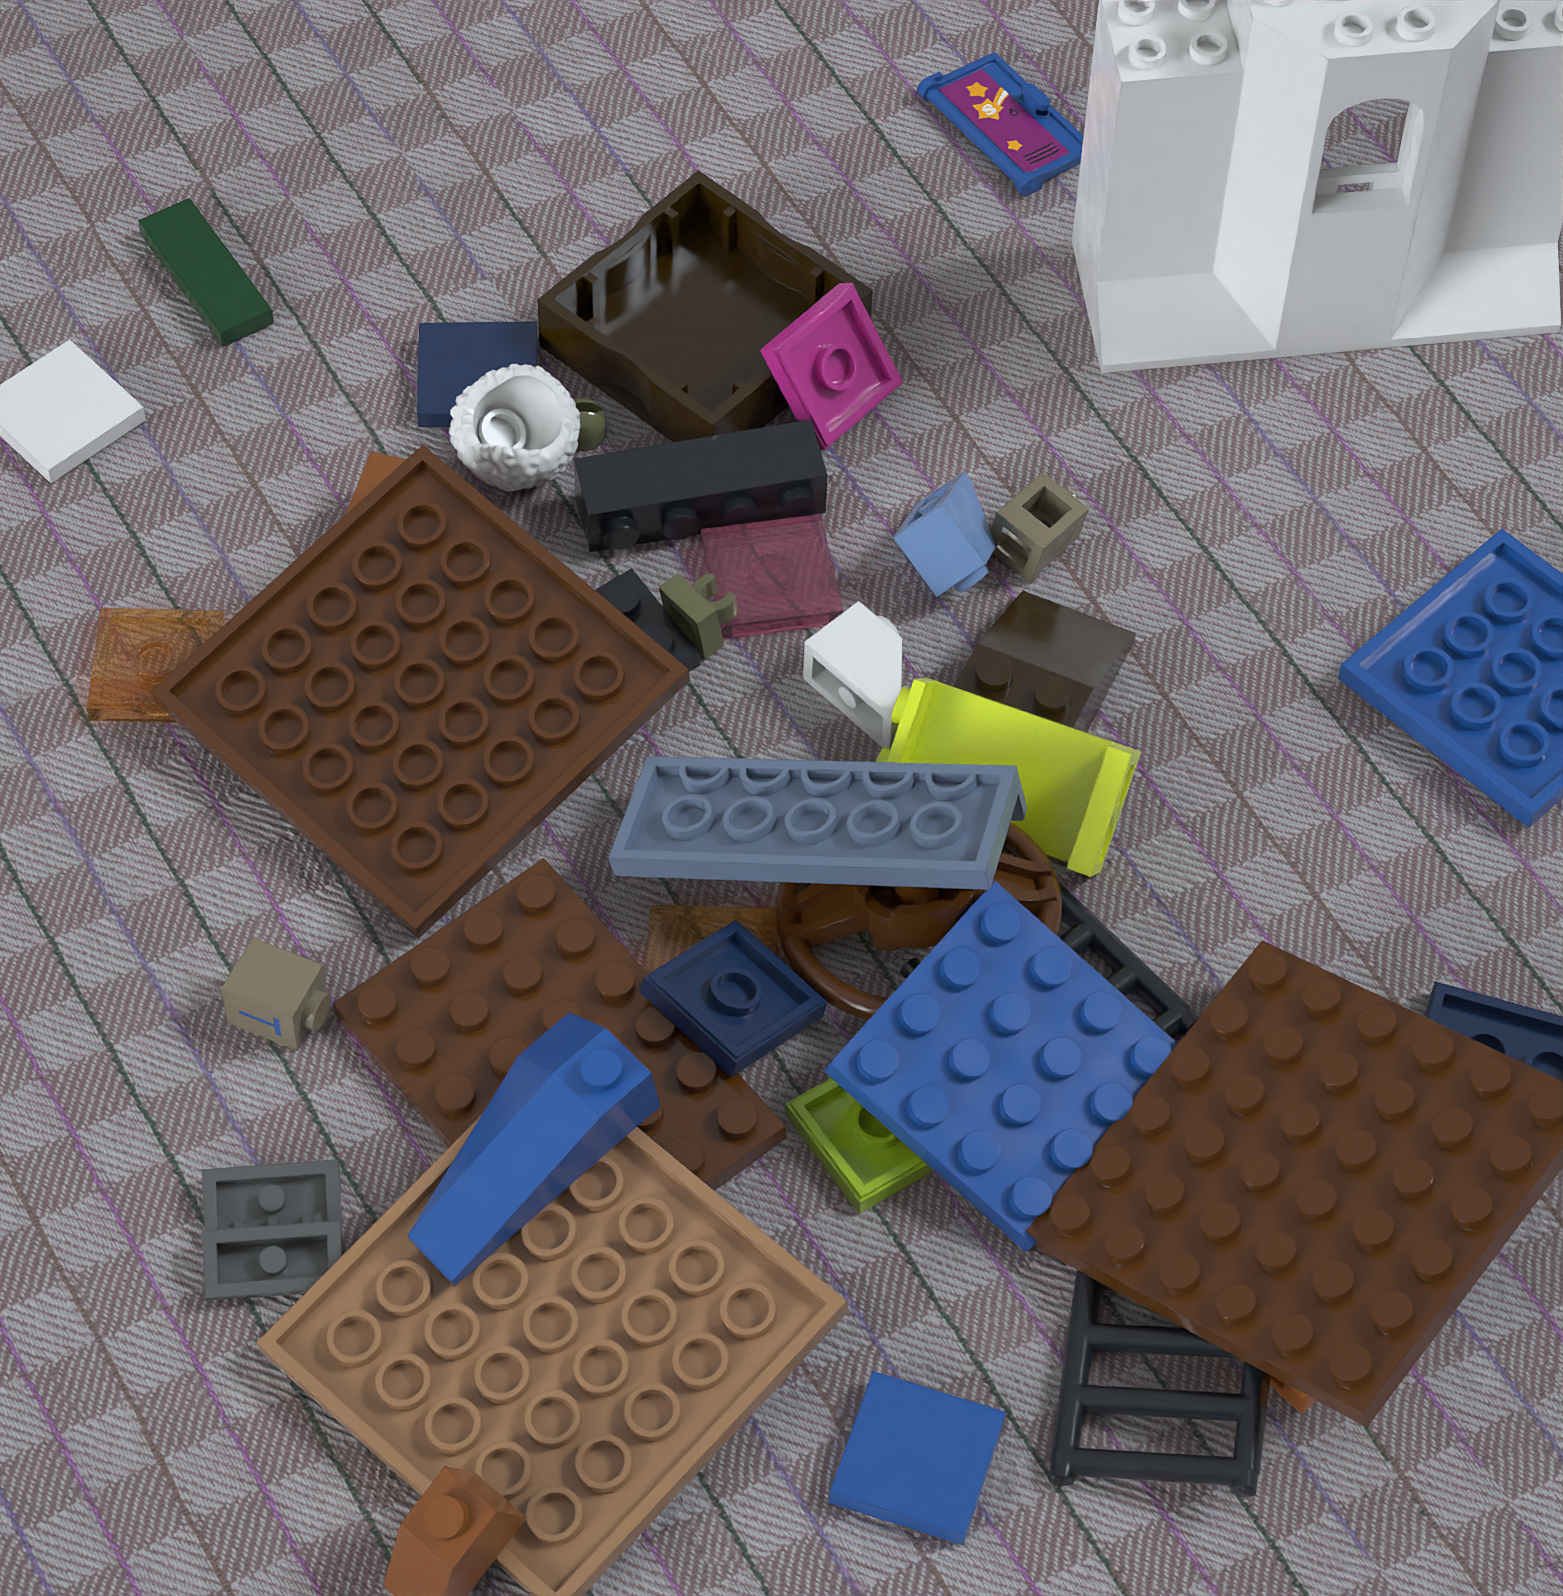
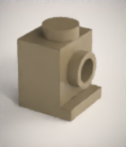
[990,472,1089,584]

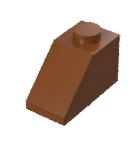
[383,1466,527,1596]

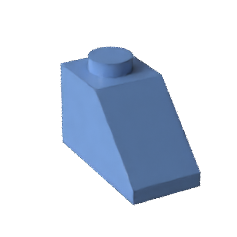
[893,471,996,597]

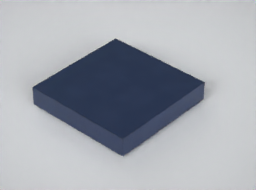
[417,321,538,427]
[639,920,828,1077]

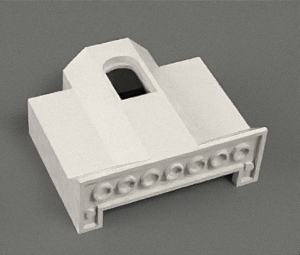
[1072,0,1563,373]

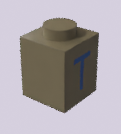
[221,937,331,1051]

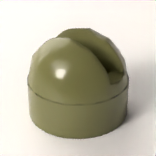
[574,398,607,451]

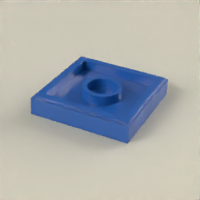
[829,1371,1006,1545]

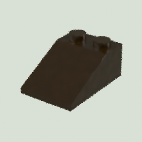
[954,590,1136,733]

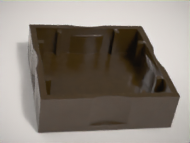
[537,170,873,442]

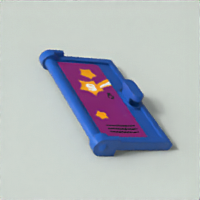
[916,52,1084,196]

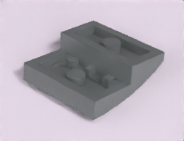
[202,1159,343,1301]

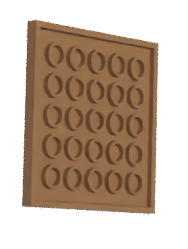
[256,1116,849,1596]

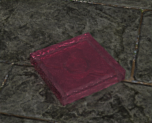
[701,514,843,638]

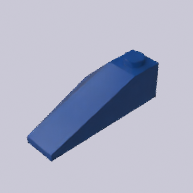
[408,1012,660,1287]

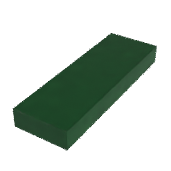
[138,198,274,347]

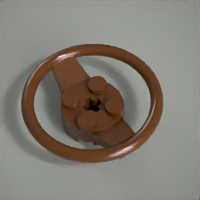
[776,821,1062,1020]

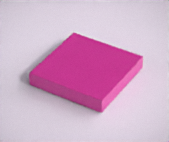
[760,283,903,450]

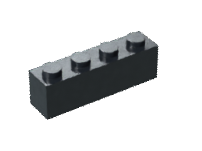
[574,419,828,553]

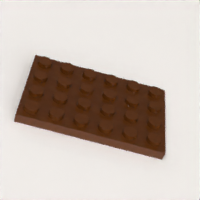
[333,858,786,1191]

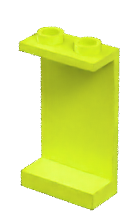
[876,677,1141,877]

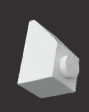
[803,601,902,748]

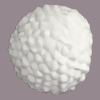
[449,364,581,492]

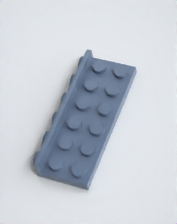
[608,756,1027,890]

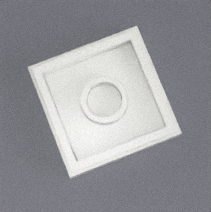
[0,339,146,483]

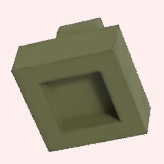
[659,573,739,659]

